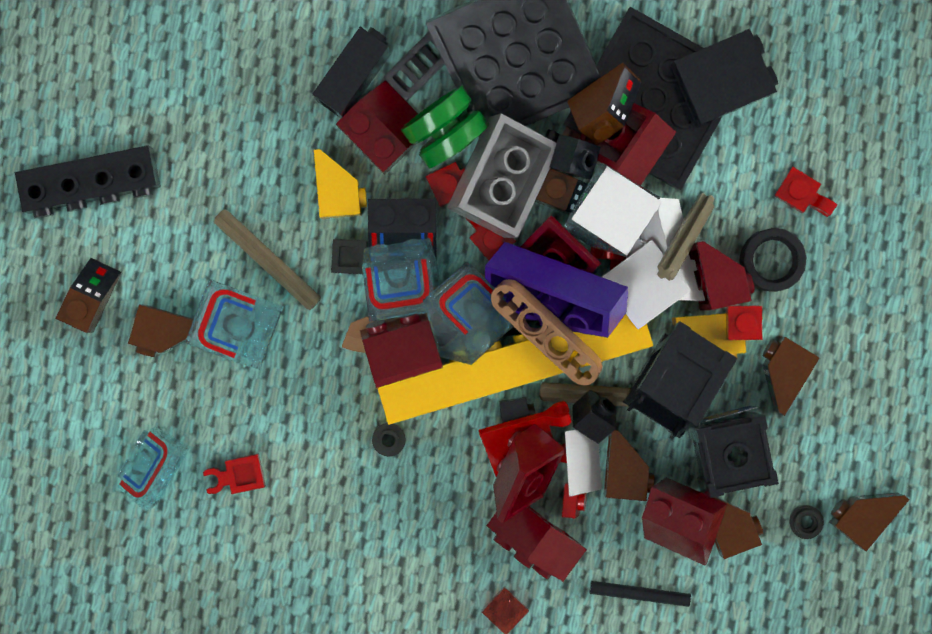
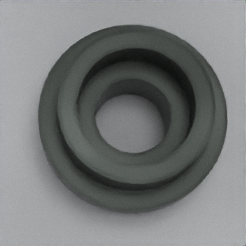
[372,423,406,457]
[789,505,824,539]

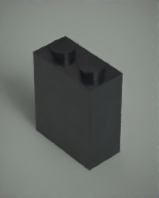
[312,27,390,118]
[670,29,778,127]

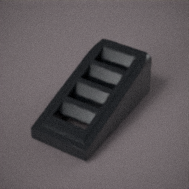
[384,32,445,101]

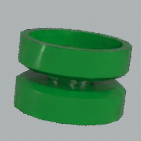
[400,86,489,169]

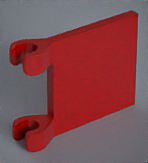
[479,401,572,477]

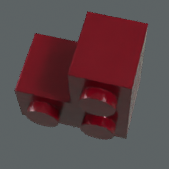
[486,506,587,582]

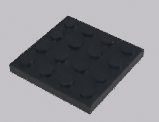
[426,0,602,138]
[563,7,723,191]

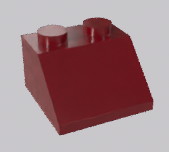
[336,80,418,175]
[579,103,676,187]
[520,215,601,273]
[689,241,755,311]
[360,310,443,388]
[493,424,566,523]
[642,477,727,566]

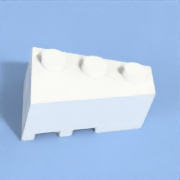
[626,197,705,301]

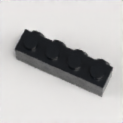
[14,145,161,219]

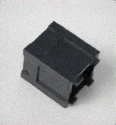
[623,321,738,439]
[687,411,779,498]

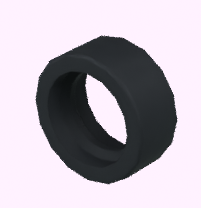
[739,228,807,292]

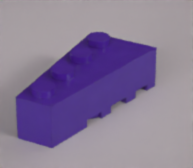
[485,242,628,338]

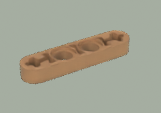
[491,279,602,386]

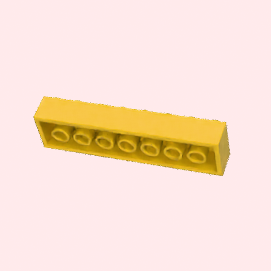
[378,314,653,425]

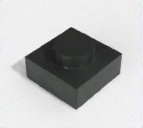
[331,239,367,275]

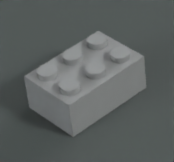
[447,114,557,238]

